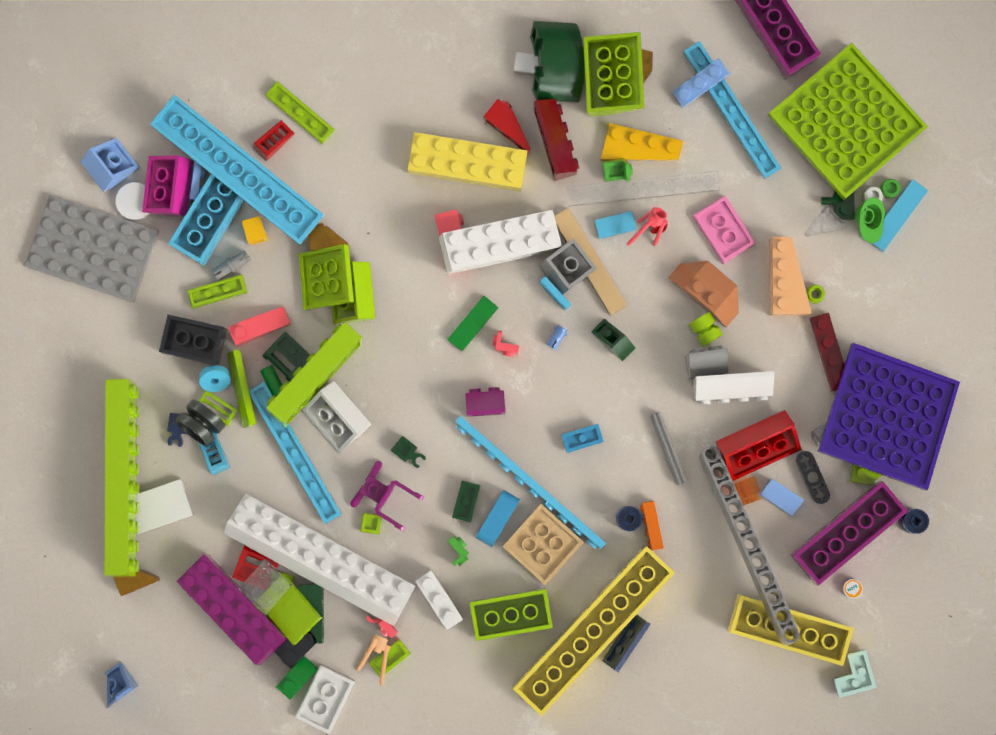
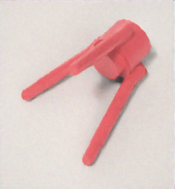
[627,207,668,246]

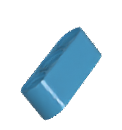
[475,490,520,547]

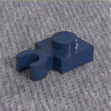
[167,412,186,447]

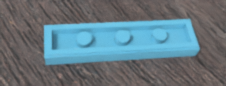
[871,180,928,252]

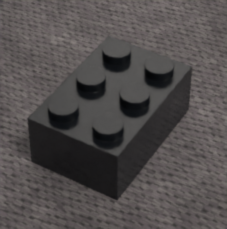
[159,314,227,365]

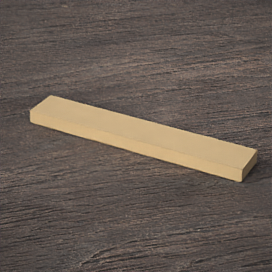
[554,208,627,316]

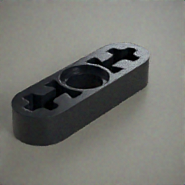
[796,451,830,504]

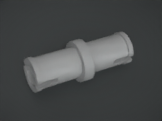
[212,250,251,280]

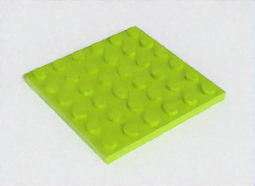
[768,43,928,200]

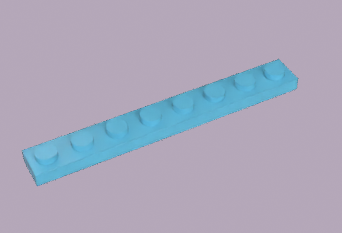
[683,41,781,179]
[249,382,342,524]

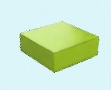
[360,513,382,535]

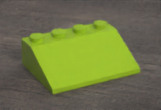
[583,32,645,117]

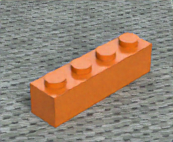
[640,501,664,551]

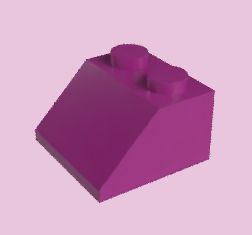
[465,387,506,417]

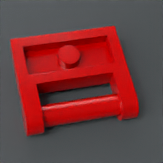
[232,545,279,591]

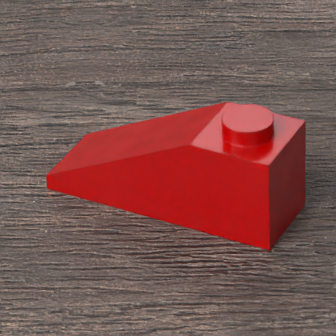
[484,99,531,155]

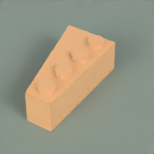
[769,237,812,316]

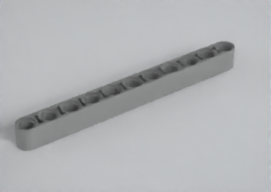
[699,445,799,645]

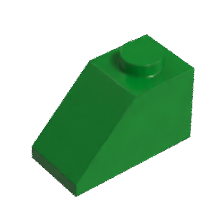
[276,656,318,700]

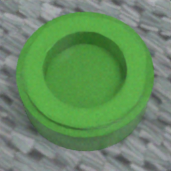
[880,179,901,199]

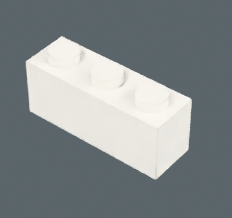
[415,570,463,630]

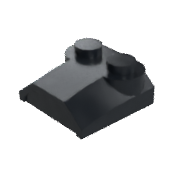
[274,631,317,669]

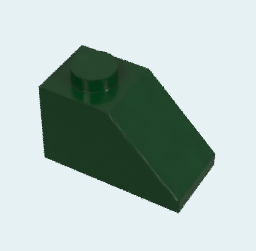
[591,319,635,361]

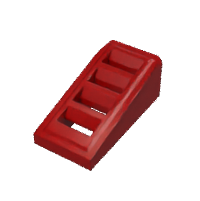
[253,120,294,161]

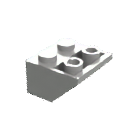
[685,345,728,379]

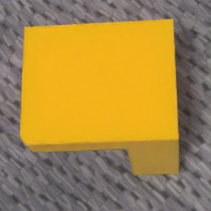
[242,216,269,245]

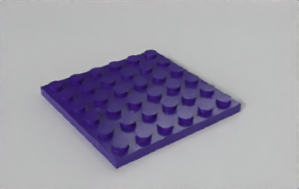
[818,343,960,491]

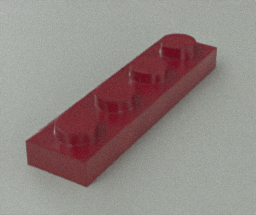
[809,313,844,391]

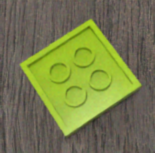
[298,244,354,310]

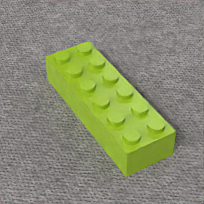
[266,322,363,428]

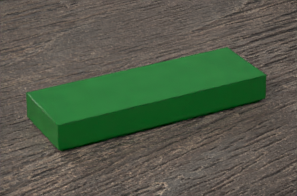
[447,296,499,352]

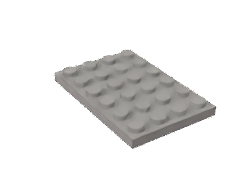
[25,195,159,303]

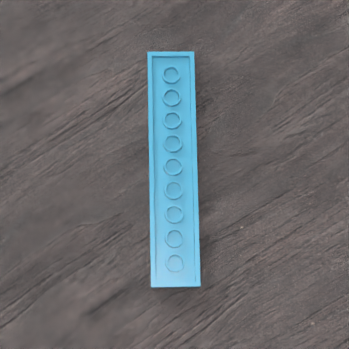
[150,95,325,245]

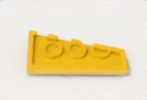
[600,123,683,161]

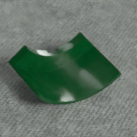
[530,21,584,102]

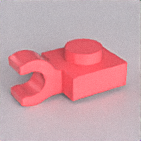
[366,615,398,638]

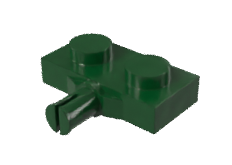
[821,190,855,221]

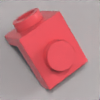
[492,331,519,357]

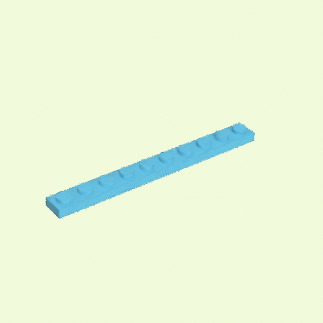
[455,416,606,549]

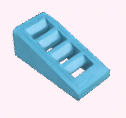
[199,433,230,475]

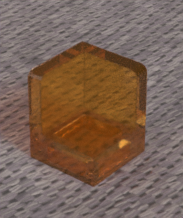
[734,476,763,506]

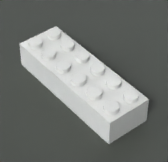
[439,210,562,274]

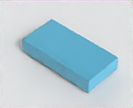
[594,211,636,239]
[540,276,571,310]

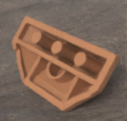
[668,261,739,327]

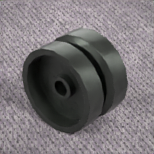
[175,399,225,447]

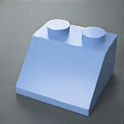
[80,138,139,191]

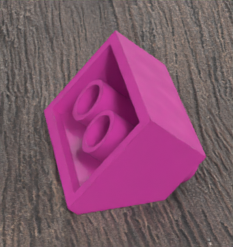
[142,156,193,217]

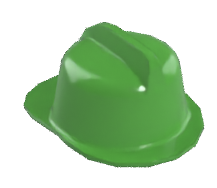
[855,198,885,243]

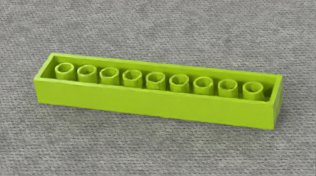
[104,379,140,577]

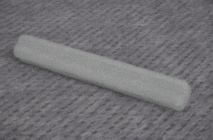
[650,412,686,485]

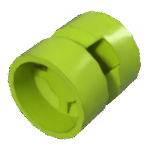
[689,312,724,347]

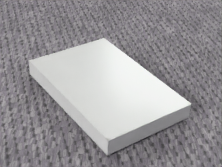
[136,479,194,534]
[295,664,355,734]

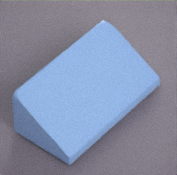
[760,479,804,516]

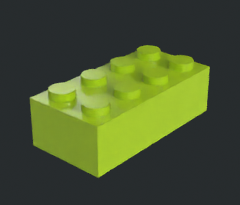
[469,588,553,641]

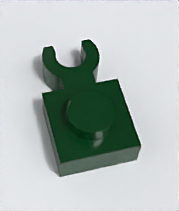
[391,435,426,468]

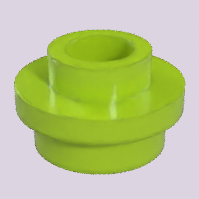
[806,284,825,304]

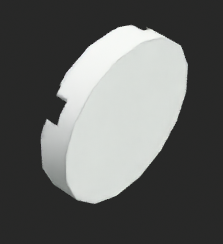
[115,182,150,220]

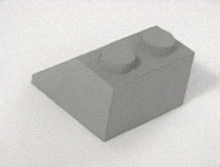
[539,238,597,295]

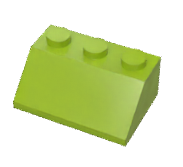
[332,261,375,324]

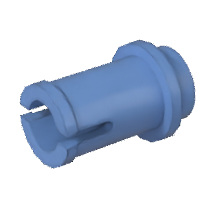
[546,325,568,350]

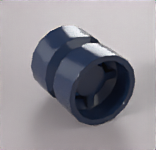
[615,506,642,531]
[898,509,929,534]

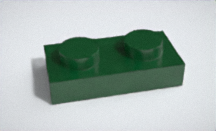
[452,481,481,523]

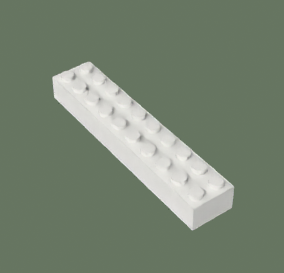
[224,494,416,626]

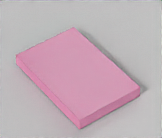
[692,196,756,264]

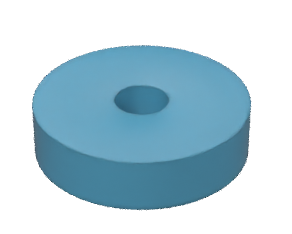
[199,365,231,392]

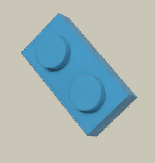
[561,424,604,453]

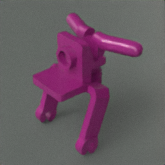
[350,461,424,531]

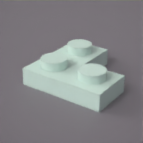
[833,649,877,698]

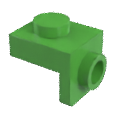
[602,158,633,182]
[448,536,469,566]

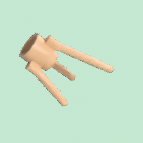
[356,634,390,685]

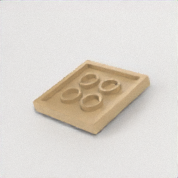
[502,504,584,586]

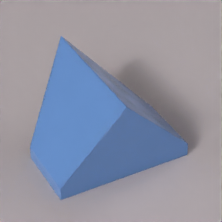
[105,662,138,708]

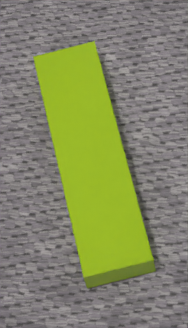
[265,81,335,144]
[227,350,256,428]

